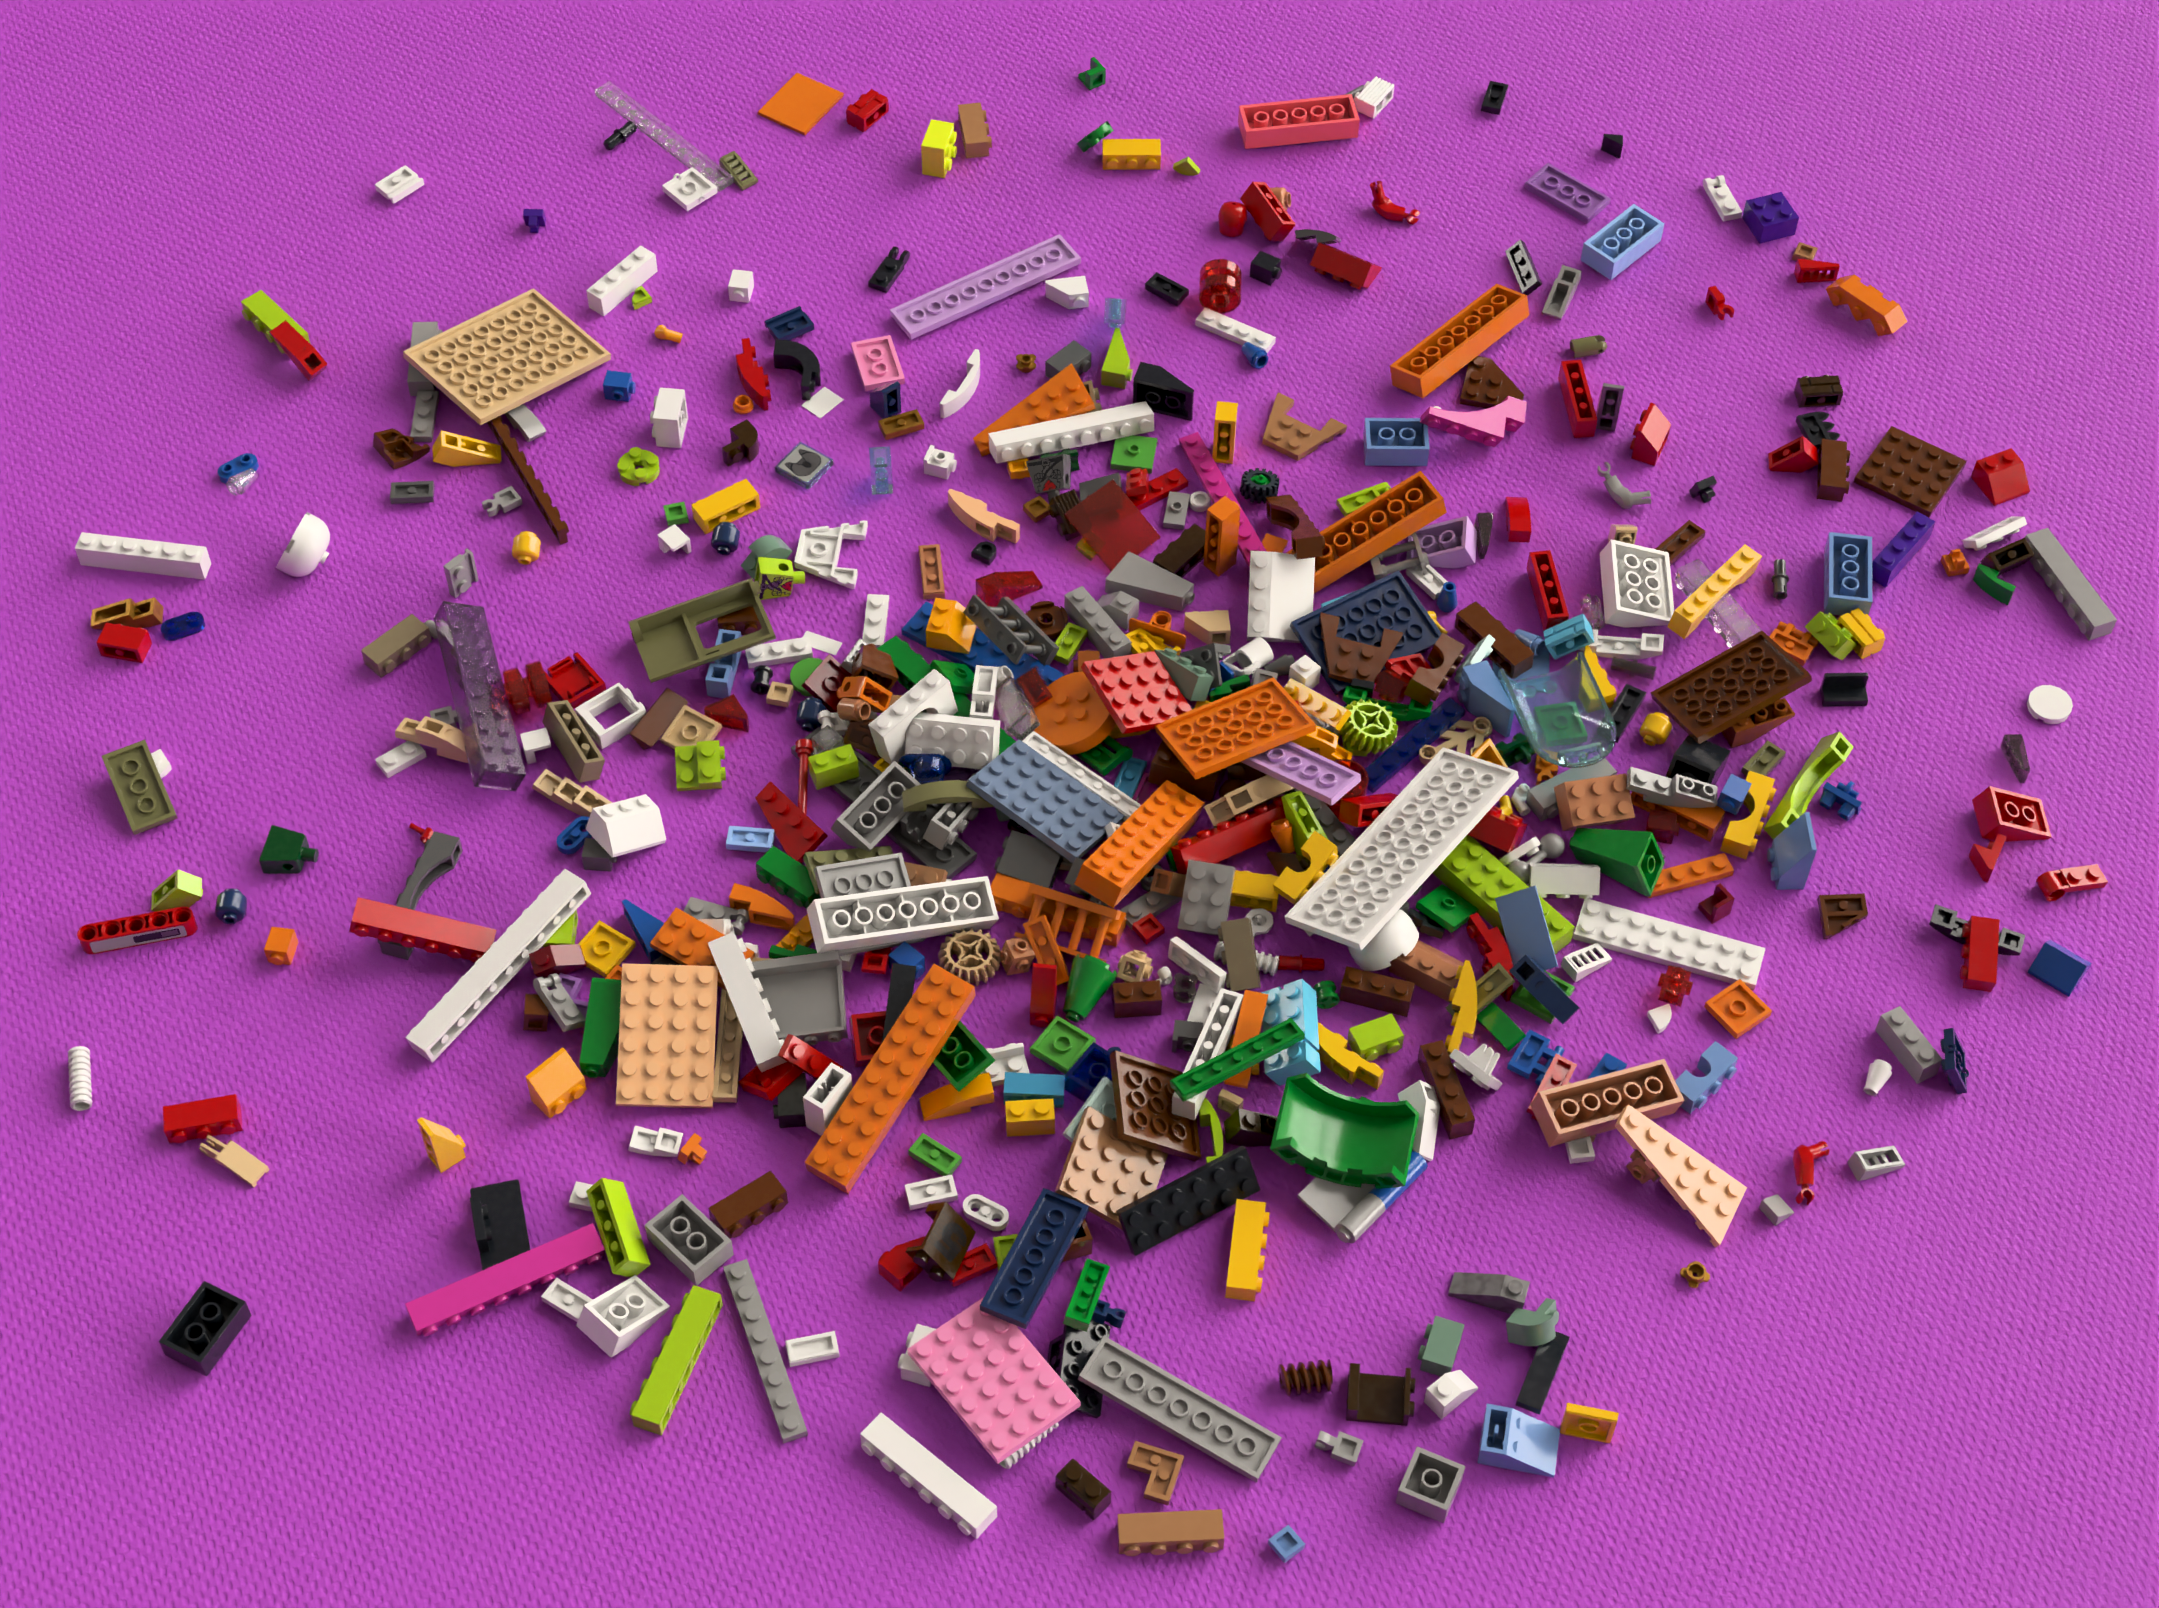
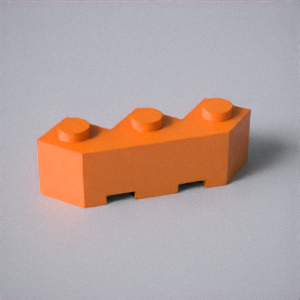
[1826,274,1907,336]

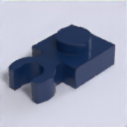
[1092,1300,1126,1328]

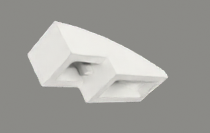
[970,665,998,720]

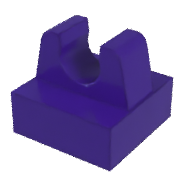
[523,209,546,233]

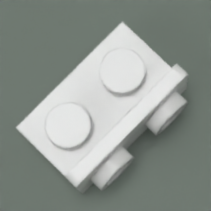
[981,1043,1030,1086]

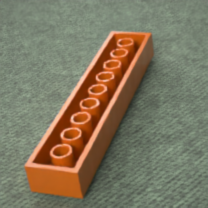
[804,964,976,1194]

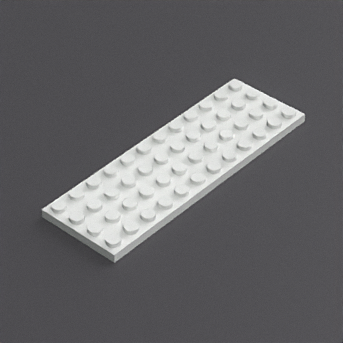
[1285,747,1519,951]

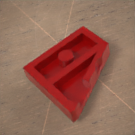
[1384,653,1441,689]

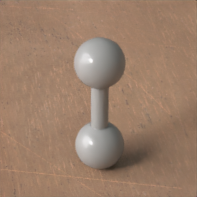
[1508,833,1565,885]

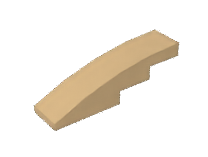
[532,769,612,817]

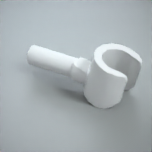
[1157,967,1173,985]

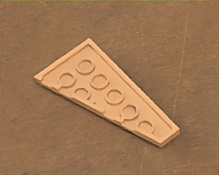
[1615,1104,1747,1248]

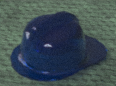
[898,754,952,784]

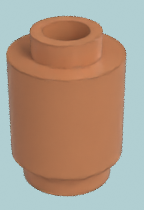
[837,698,871,722]

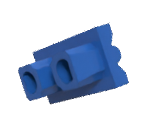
[1820,781,1862,821]

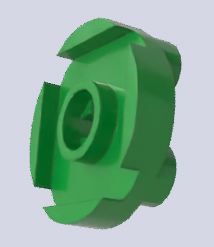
[1076,121,1114,153]

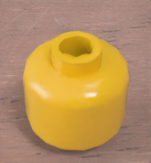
[512,531,541,565]
[1639,712,1672,746]

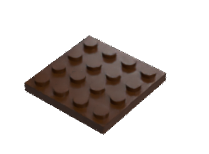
[1854,426,1967,518]
[1110,1050,1201,1162]

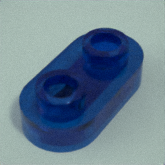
[160,612,205,641]

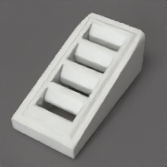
[1561,943,1612,982]

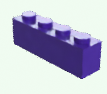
[1872,511,1936,588]

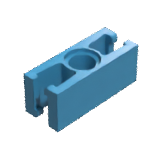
[1003,1072,1065,1108]

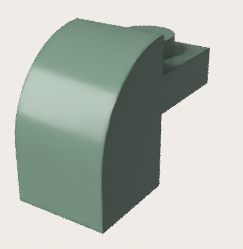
[741,535,793,579]
[1506,1298,1559,1346]

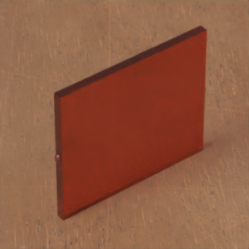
[1064,479,1161,572]

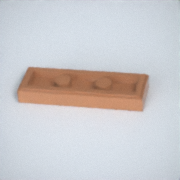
[918,544,945,599]

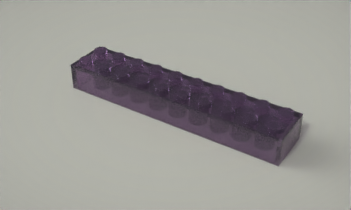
[433,601,526,791]

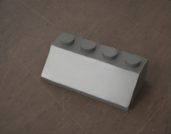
[831,760,921,852]

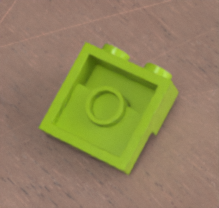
[675,740,726,791]

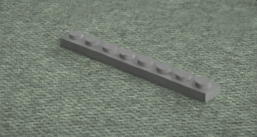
[723,1259,808,1444]

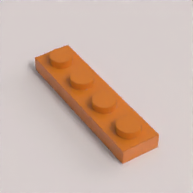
[1649,853,1734,898]

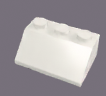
[586,794,666,858]

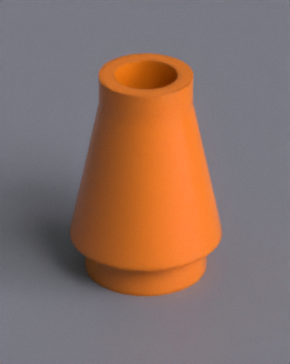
[1270,819,1295,853]

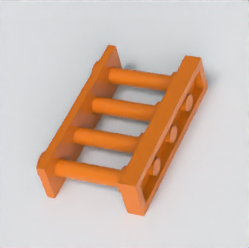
[1014,883,1122,962]

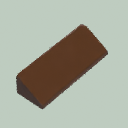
[629,688,688,750]

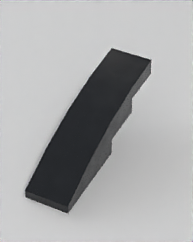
[1516,1331,1570,1415]

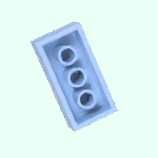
[1581,204,1664,280]

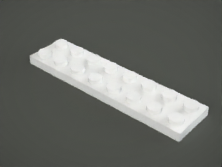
[1573,899,1765,990]

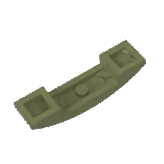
[902,780,994,812]

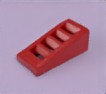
[1794,259,1840,283]

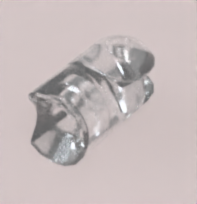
[1580,594,1605,630]

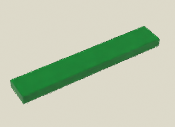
[1170,1018,1305,1102]

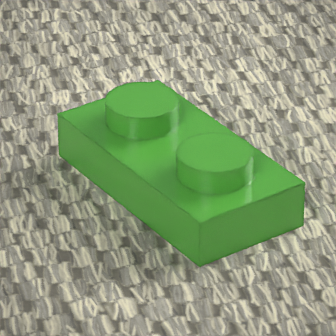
[908,1133,962,1176]

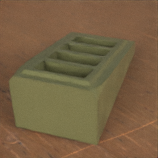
[719,151,758,191]

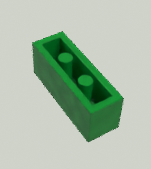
[756,846,821,909]

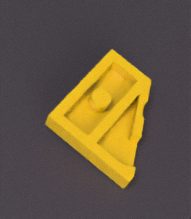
[1125,628,1181,656]

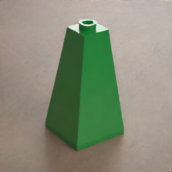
[1569,828,1665,897]
[579,977,621,1078]

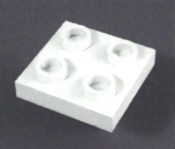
[1449,1044,1503,1091]

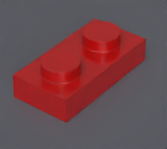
[1126,468,1149,497]
[949,1243,998,1287]

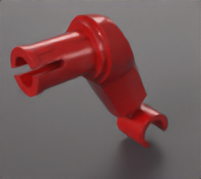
[1370,181,1420,225]
[1793,1141,1829,1205]

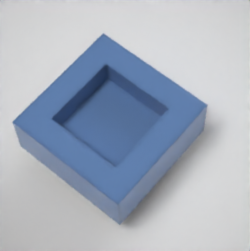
[1268,1525,1305,1563]

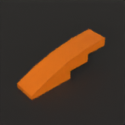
[1224,990,1268,1089]

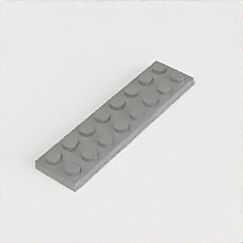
[1078,1336,1282,1483]

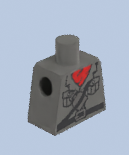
[1026,454,1071,503]

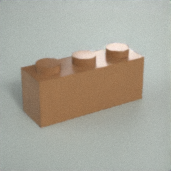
[958,102,992,158]

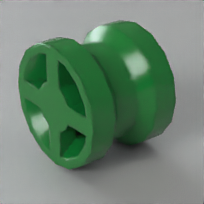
[1313,980,1340,1009]

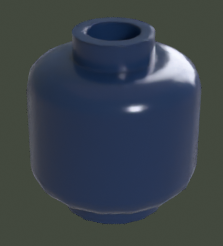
[711,522,740,555]
[796,697,826,732]
[215,888,247,925]

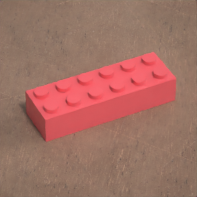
[1238,94,1360,149]

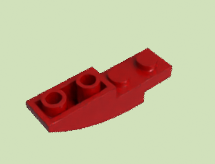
[736,338,771,411]
[1466,913,1514,1002]

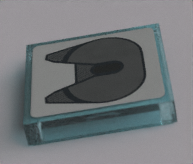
[775,442,834,490]

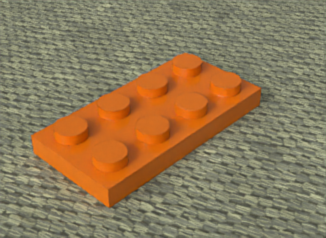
[650,907,755,991]

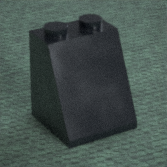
[1666,735,1731,785]

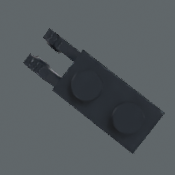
[868,246,910,293]

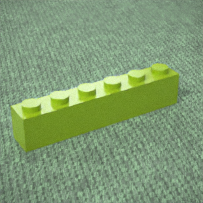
[630,1285,723,1436]

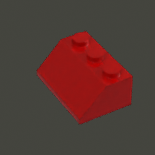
[1310,243,1382,290]

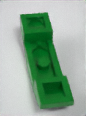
[1343,686,1433,721]

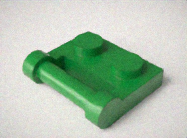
[1075,735,1133,776]

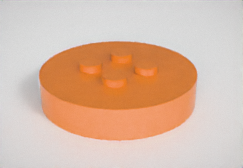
[1031,671,1116,755]

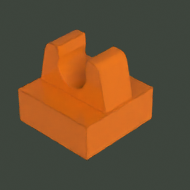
[1940,549,1970,577]
[677,1133,707,1165]

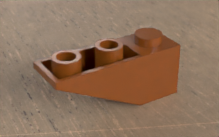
[1722,698,1795,748]

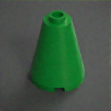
[1063,954,1117,1022]

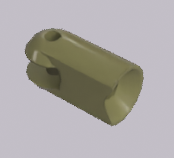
[1570,335,1607,359]

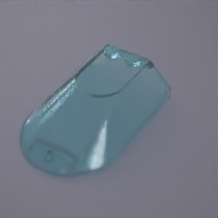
[1497,651,1617,768]

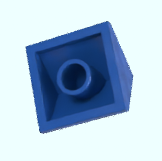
[2027,940,2092,997]

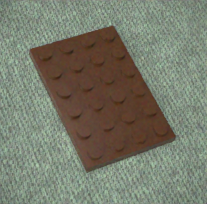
[1651,631,1812,744]

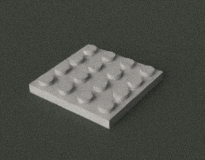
[813,853,926,956]

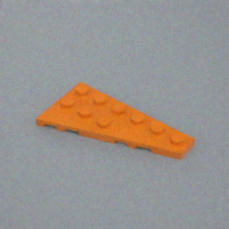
[973,363,1096,457]

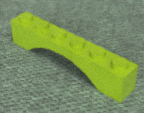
[1763,731,1853,839]

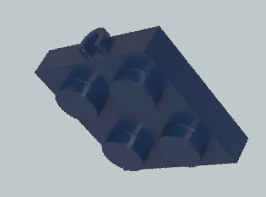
[1941,1028,1969,1094]

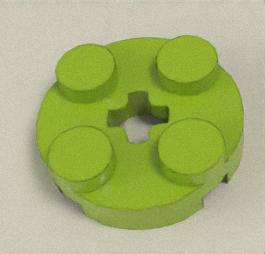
[617,447,660,486]

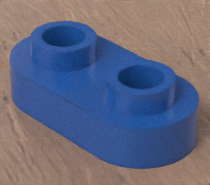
[218,453,259,484]
[557,816,592,855]

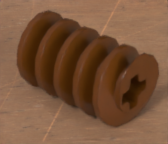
[1278,1359,1333,1396]

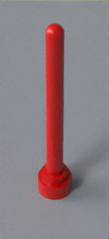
[795,739,813,815]

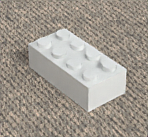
[905,712,1000,769]

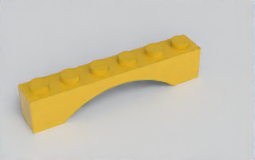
[1667,544,1762,639]

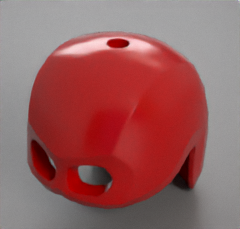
[1218,201,1248,237]

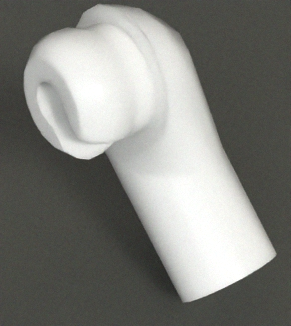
[1511,783,1530,816]

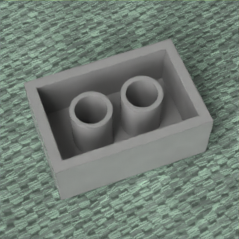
[1178,860,1236,936]
[645,1194,734,1286]

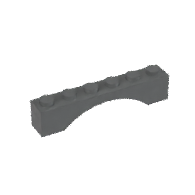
[378,831,463,960]

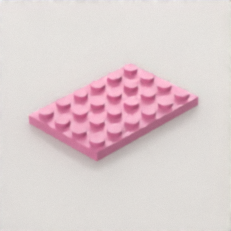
[907,1297,1081,1464]

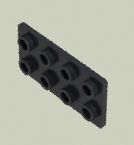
[470,1179,530,1270]
[1047,1314,1110,1418]

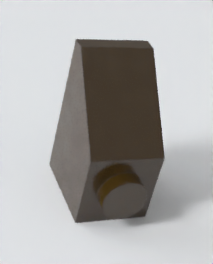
[1266,851,1311,876]

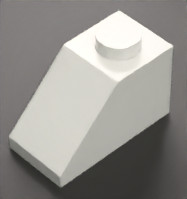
[1045,276,1089,309]
[1424,1370,1478,1420]

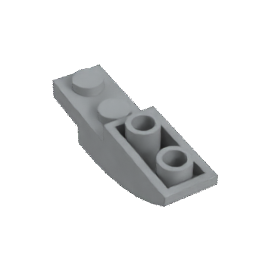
[1626,767,1718,808]

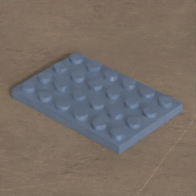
[966,739,1125,863]

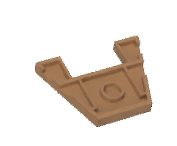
[1262,392,1347,461]

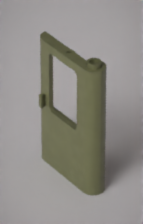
[628,578,776,683]

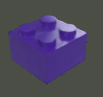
[1742,192,1799,244]

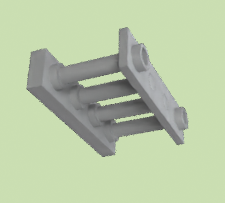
[1370,532,1430,581]

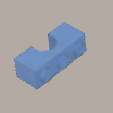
[705,629,742,699]
[1675,1041,1738,1114]

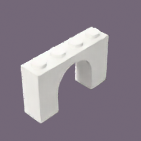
[868,669,958,764]

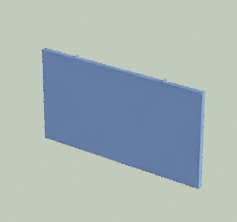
[1495,886,1558,971]

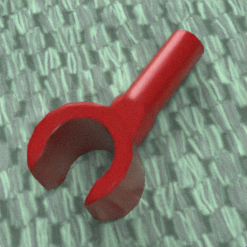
[409,823,433,844]

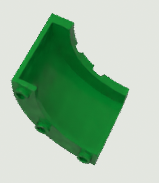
[1270,1073,1419,1189]

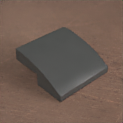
[1295,229,1341,245]

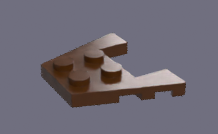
[1319,612,1403,683]

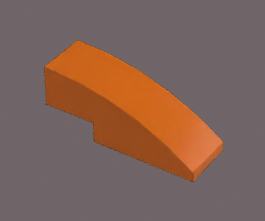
[729,883,795,931]

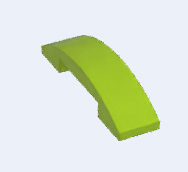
[1198,1097,1223,1164]

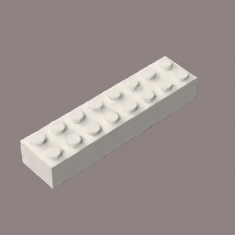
[807,876,999,953]

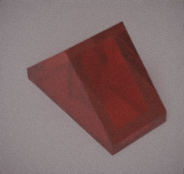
[1016,665,1053,708]
[704,694,749,732]

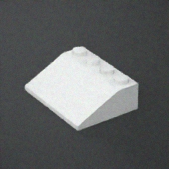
[1600,539,1674,628]
[1247,551,1315,643]

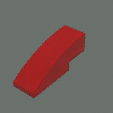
[1505,497,1532,543]

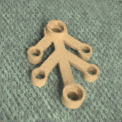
[1419,716,1493,765]

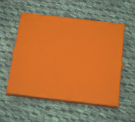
[758,73,844,135]

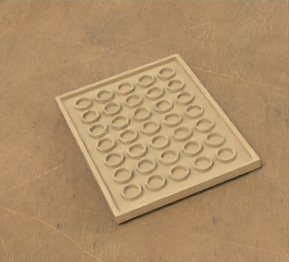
[403,288,611,425]

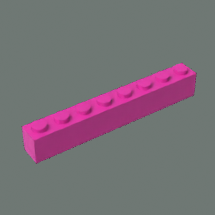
[405,1223,605,1336]

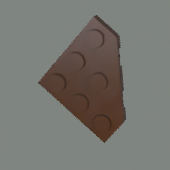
[1460,356,1524,409]

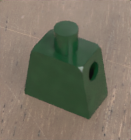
[259,825,319,874]

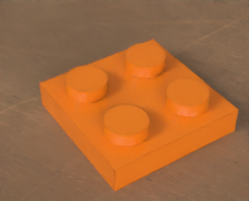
[1704,979,1772,1039]

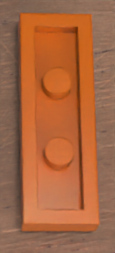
[1023,915,1070,986]

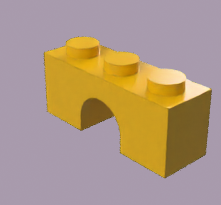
[1273,831,1339,905]

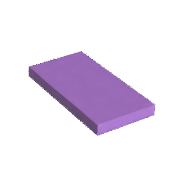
[1524,163,1611,224]

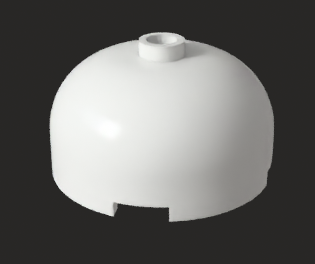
[276,512,330,577]
[1348,909,1419,971]

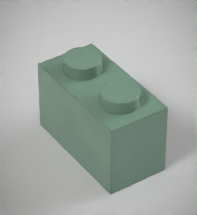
[1417,1316,1465,1376]

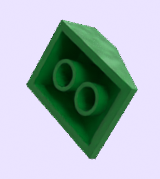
[933,1021,996,1092]

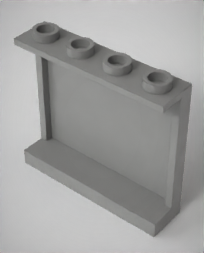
[751,951,848,1045]

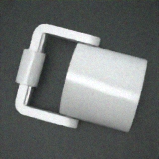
[1222,637,1274,677]

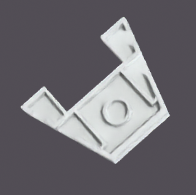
[794,520,868,589]

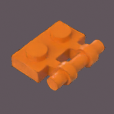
[1769,621,1819,666]

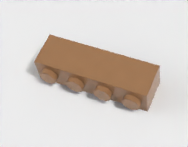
[1117,1509,1224,1556]

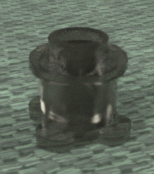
[1173,973,1198,1003]

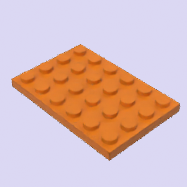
[1155,677,1316,780]

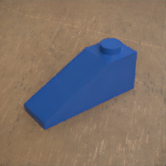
[622,899,664,963]

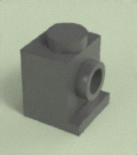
[1172,1020,1203,1053]

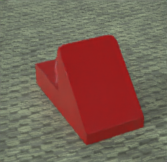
[1969,833,2006,883]

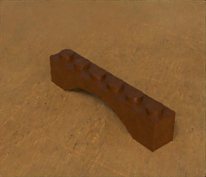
[1266,494,1325,560]

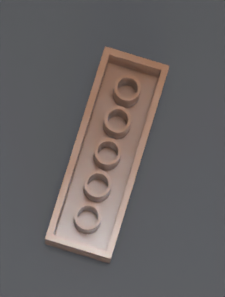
[1530,1059,1685,1147]

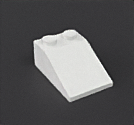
[576,1275,670,1357]

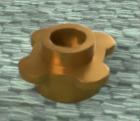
[1016,354,1036,373]
[1680,1261,1710,1288]

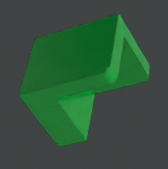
[1078,57,1106,90]

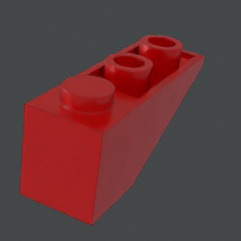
[269,320,327,381]

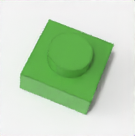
[663,502,689,526]

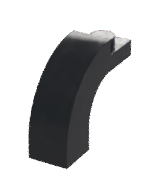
[773,339,821,400]

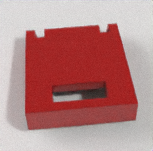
[540,652,606,709]
[739,1062,803,1101]

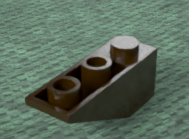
[1224,1108,1278,1147]

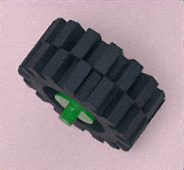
[1240,468,1279,504]

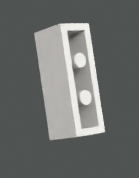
[1528,863,1600,899]

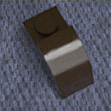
[722,419,759,466]

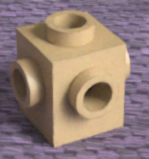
[1117,950,1153,982]

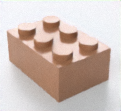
[1554,773,1635,831]

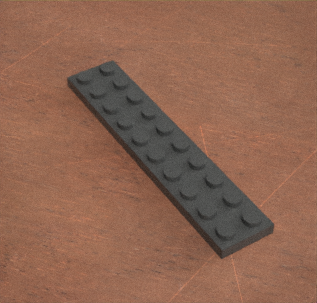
[791,725,977,879]

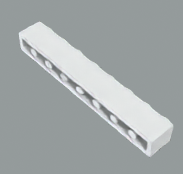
[988,401,1154,463]

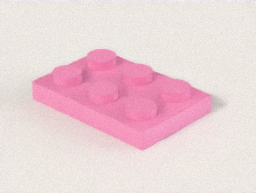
[851,335,905,391]

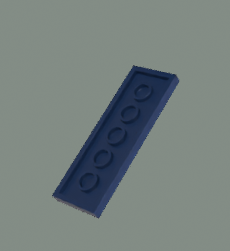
[980,1188,1089,1329]

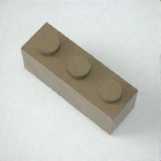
[361,614,432,678]
[1218,918,1261,992]

